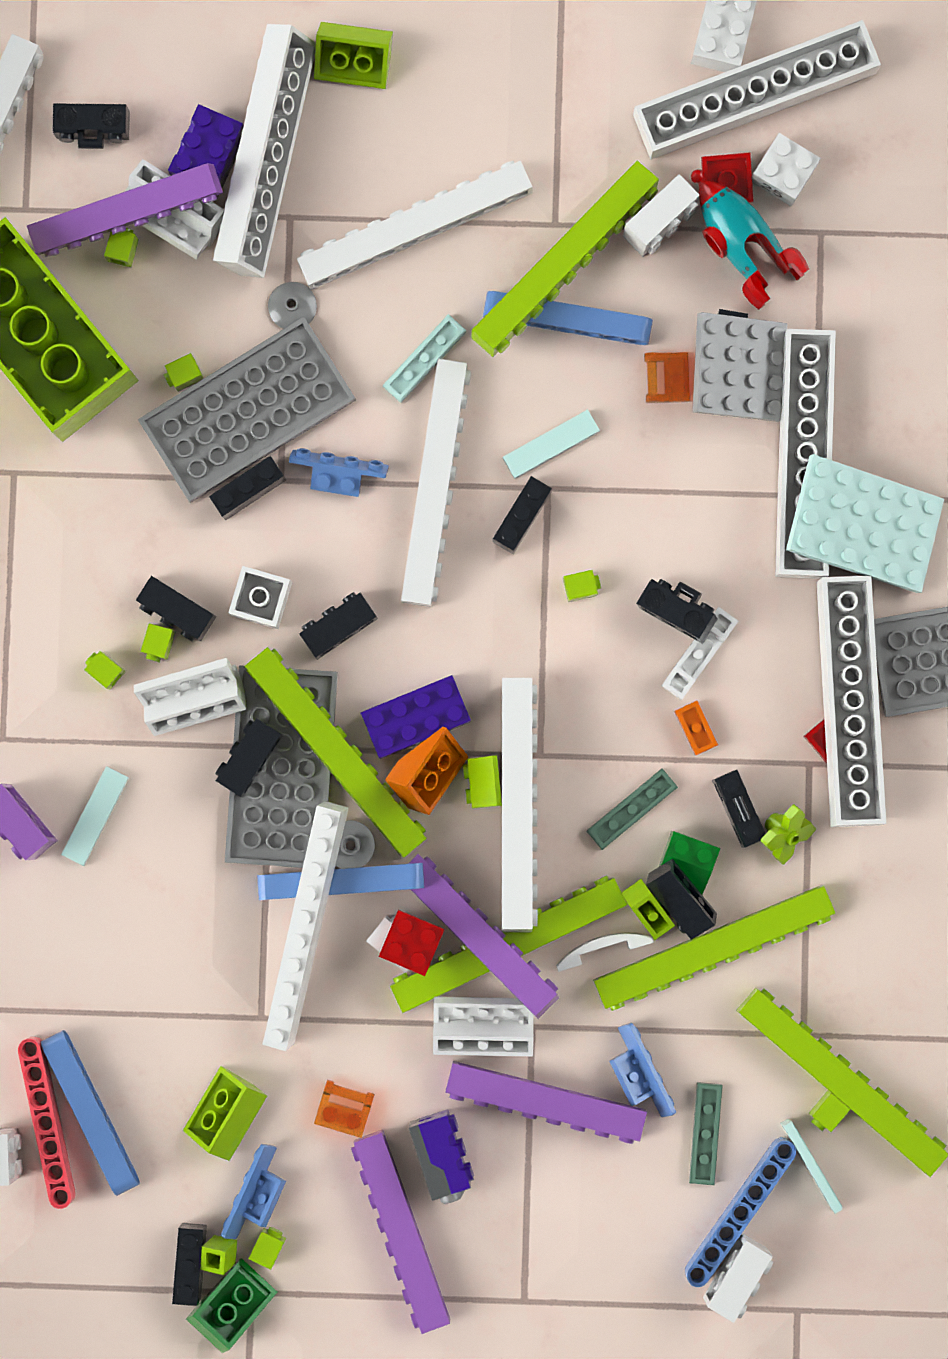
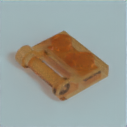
[644,352,690,403]
[314,1080,375,1138]

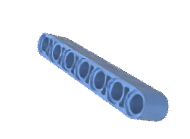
[483,291,653,345]
[257,863,425,900]
[41,1030,140,1196]
[685,1137,796,1287]

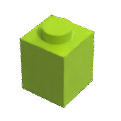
[104,228,139,267]
[164,353,204,392]
[563,570,601,602]
[140,623,176,663]
[84,651,126,690]
[809,1090,850,1132]
[249,1227,286,1270]
[201,1235,237,1275]

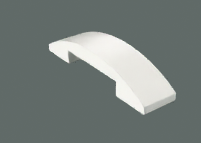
[661,607,738,700]
[556,933,654,972]

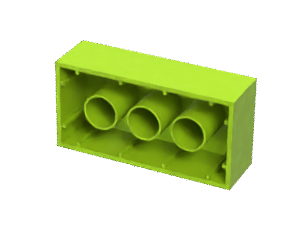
[0,217,139,442]

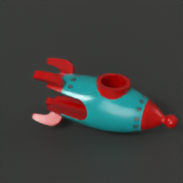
[691,169,809,310]

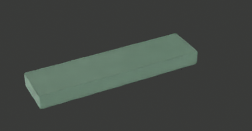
[586,768,678,850]
[689,1082,723,1185]

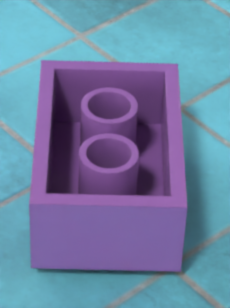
[0,783,58,860]

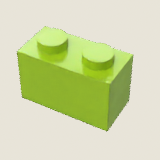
[621,879,675,940]

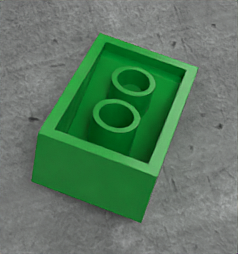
[655,831,721,906]
[186,1258,277,1353]

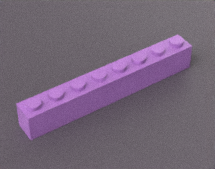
[27,163,223,257]
[408,854,559,1019]
[445,1061,647,1144]
[351,1129,450,1334]

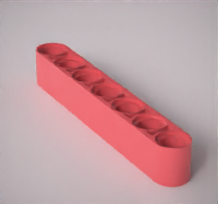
[18,1036,75,1209]

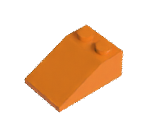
[385,727,468,815]

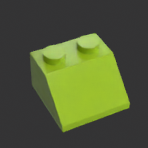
[463,755,502,808]

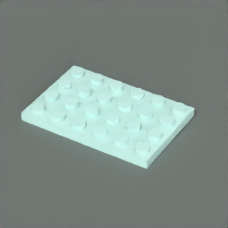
[786,454,944,593]

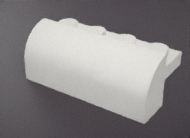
[124,159,224,260]
[134,658,246,736]
[433,997,534,1056]

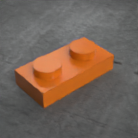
[674,701,718,756]

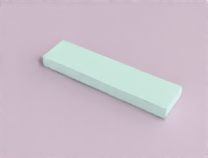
[383,314,466,403]
[503,410,600,479]
[61,766,129,866]
[781,1119,843,1214]

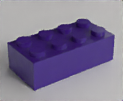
[360,675,471,759]

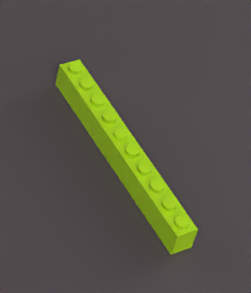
[471,161,659,357]
[244,647,427,858]
[390,876,627,1013]
[593,885,836,1011]
[736,988,948,1177]

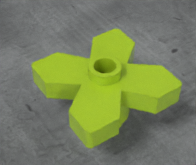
[761,804,816,865]

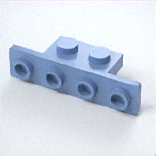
[289,448,389,497]
[609,1023,676,1117]
[221,1144,286,1239]

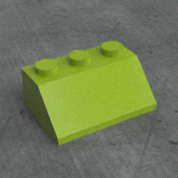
[314,22,393,89]
[183,1066,267,1161]

